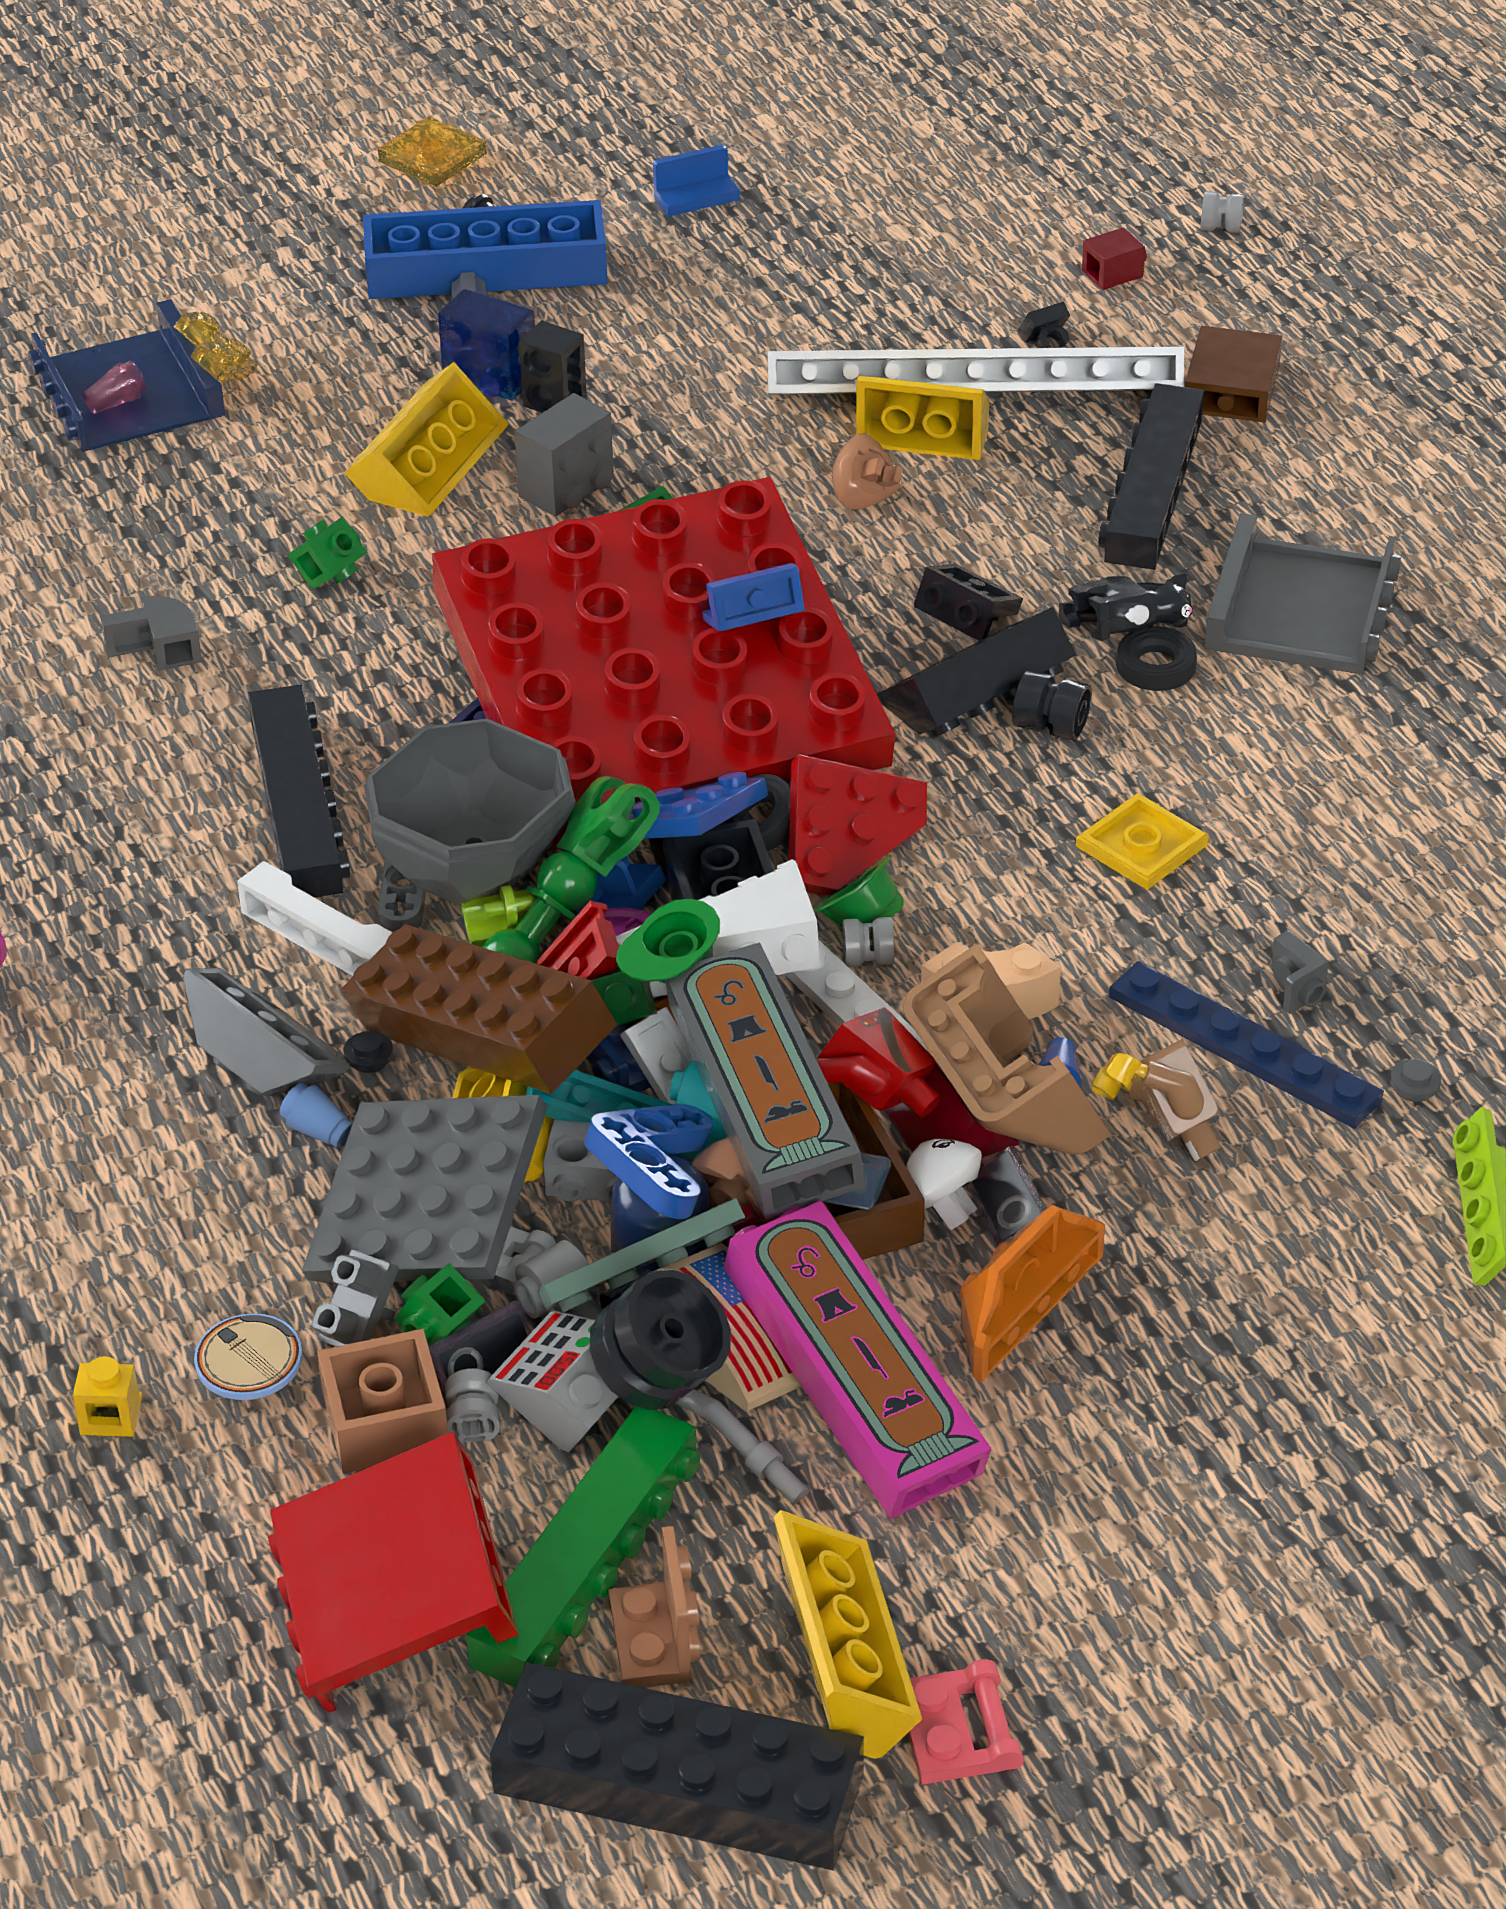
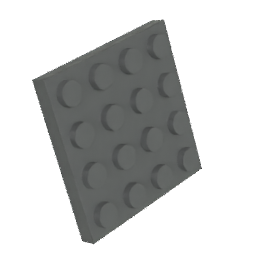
[302,1095,548,1283]

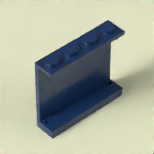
[28,299,225,452]

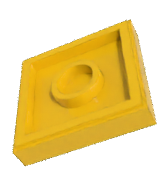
[1076,793,1209,890]

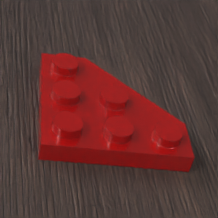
[788,754,927,895]

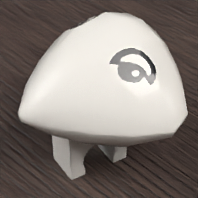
[906,1139,982,1230]

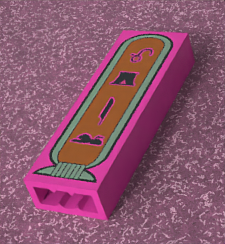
[724,1201,992,1519]

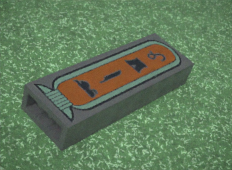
[665,942,865,1219]

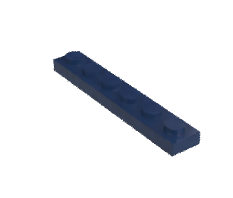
[1109,961,1384,1129]

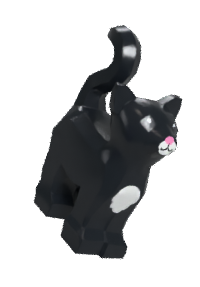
[1059,574,1193,641]

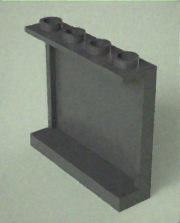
[1205,513,1401,675]

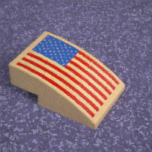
[657,1243,802,1412]

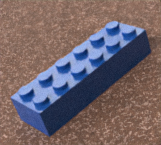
[363,200,608,299]

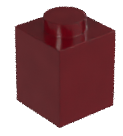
[1082,227,1147,290]

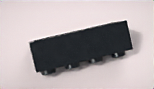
[876,607,1076,737]

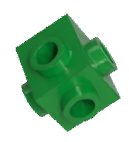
[287,516,368,589]
[394,1263,486,1356]

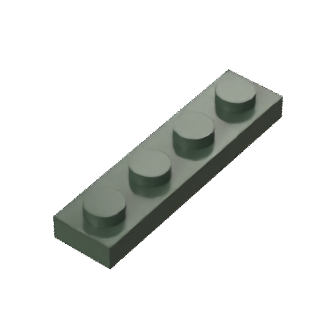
[538,1198,745,1313]

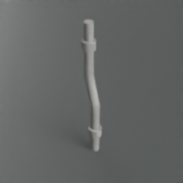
[570,1301,809,1505]

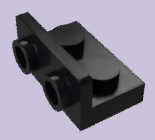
[914,563,1023,641]

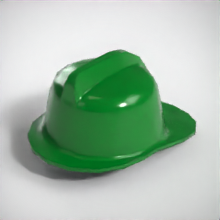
[812,855,904,927]
[616,899,720,983]

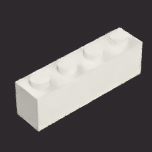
[614,859,820,997]

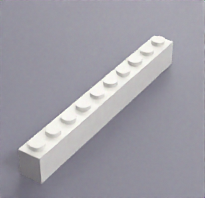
[768,347,1184,395]

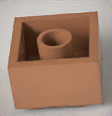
[317,1329,448,1474]

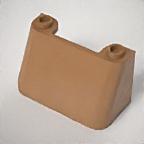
[903,943,1111,1155]

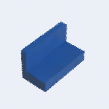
[653,145,740,217]
[702,563,805,631]

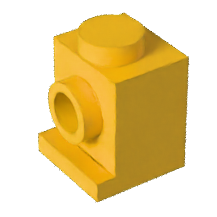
[73,1356,143,1437]

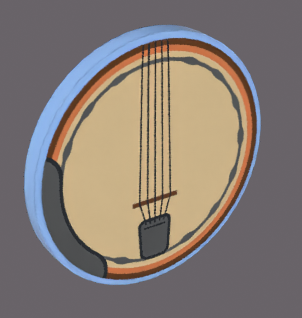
[194,1314,302,1400]

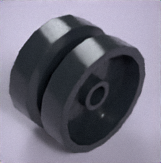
[590,1269,731,1410]

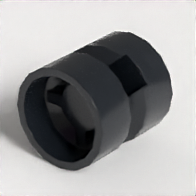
[1012,669,1092,741]

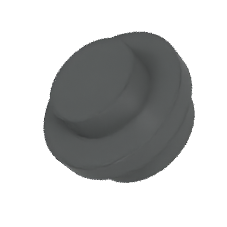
[1390,1059,1441,1102]

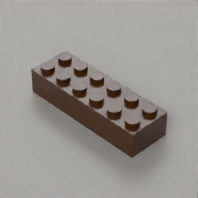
[340,924,618,1094]

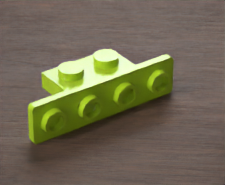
[1453,1107,1506,1286]

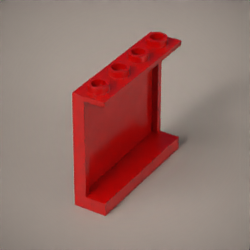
[268,1432,519,1712]

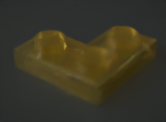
[174,311,259,383]

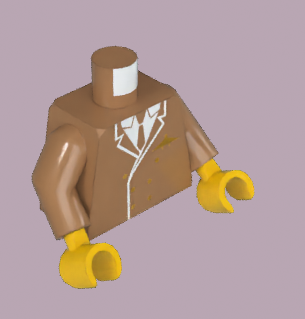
[1091,1039,1222,1162]

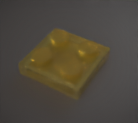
[378,116,487,187]

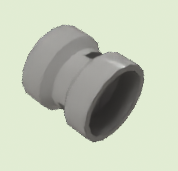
[1201,191,1244,234]
[842,917,894,967]
[445,1369,500,1443]

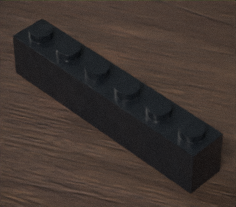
[1098,383,1205,570]
[248,684,350,898]

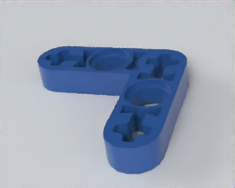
[584,1104,714,1219]

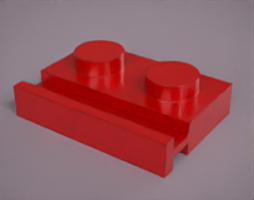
[537,900,619,980]

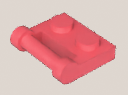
[907,1659,1024,1785]

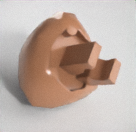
[831,433,903,509]

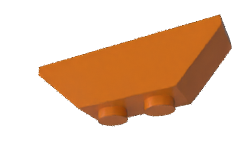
[959,1205,1105,1382]

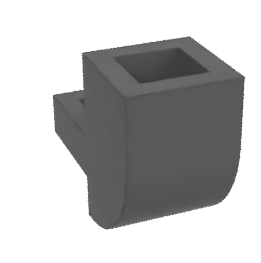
[100,596,202,670]

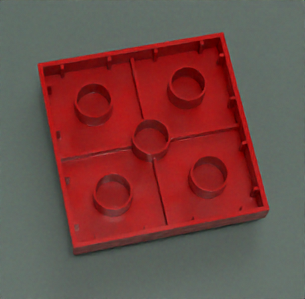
[432,477,896,851]

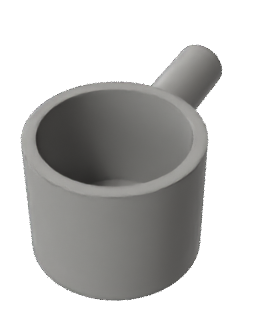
[514,1240,602,1320]

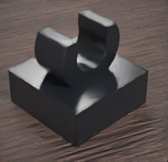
[1017,301,1070,348]

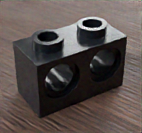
[518,320,587,413]

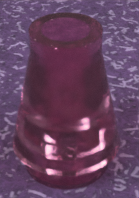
[82,361,147,414]

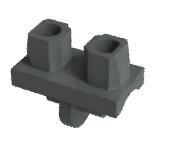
[312,1250,399,1347]

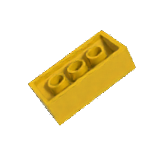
[344,362,509,517]
[774,1510,922,1759]

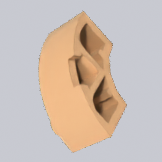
[921,942,1061,1020]

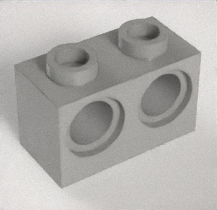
[543,1120,617,1203]

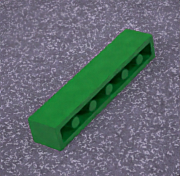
[466,1406,700,1688]

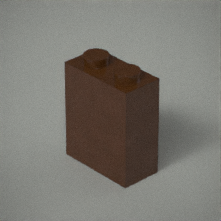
[1185,325,1283,423]

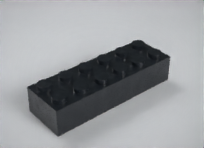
[490,1662,864,1871]

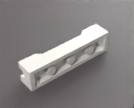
[237,861,392,976]

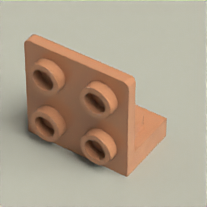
[608,1526,700,1688]

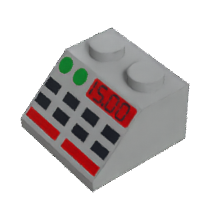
[486,1310,619,1453]

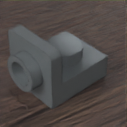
[1271,930,1329,1014]

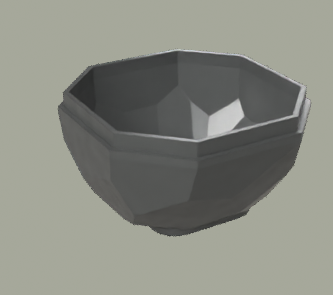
[364,719,575,905]

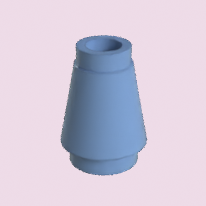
[280,1083,353,1149]

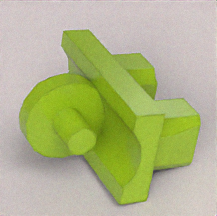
[461,885,556,947]

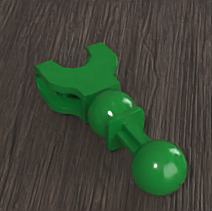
[483,776,660,964]

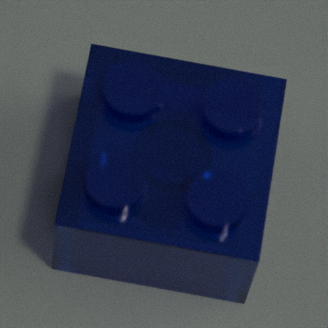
[438,289,535,401]

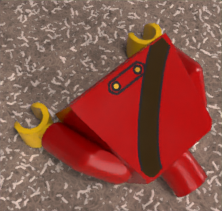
[816,1007,941,1119]

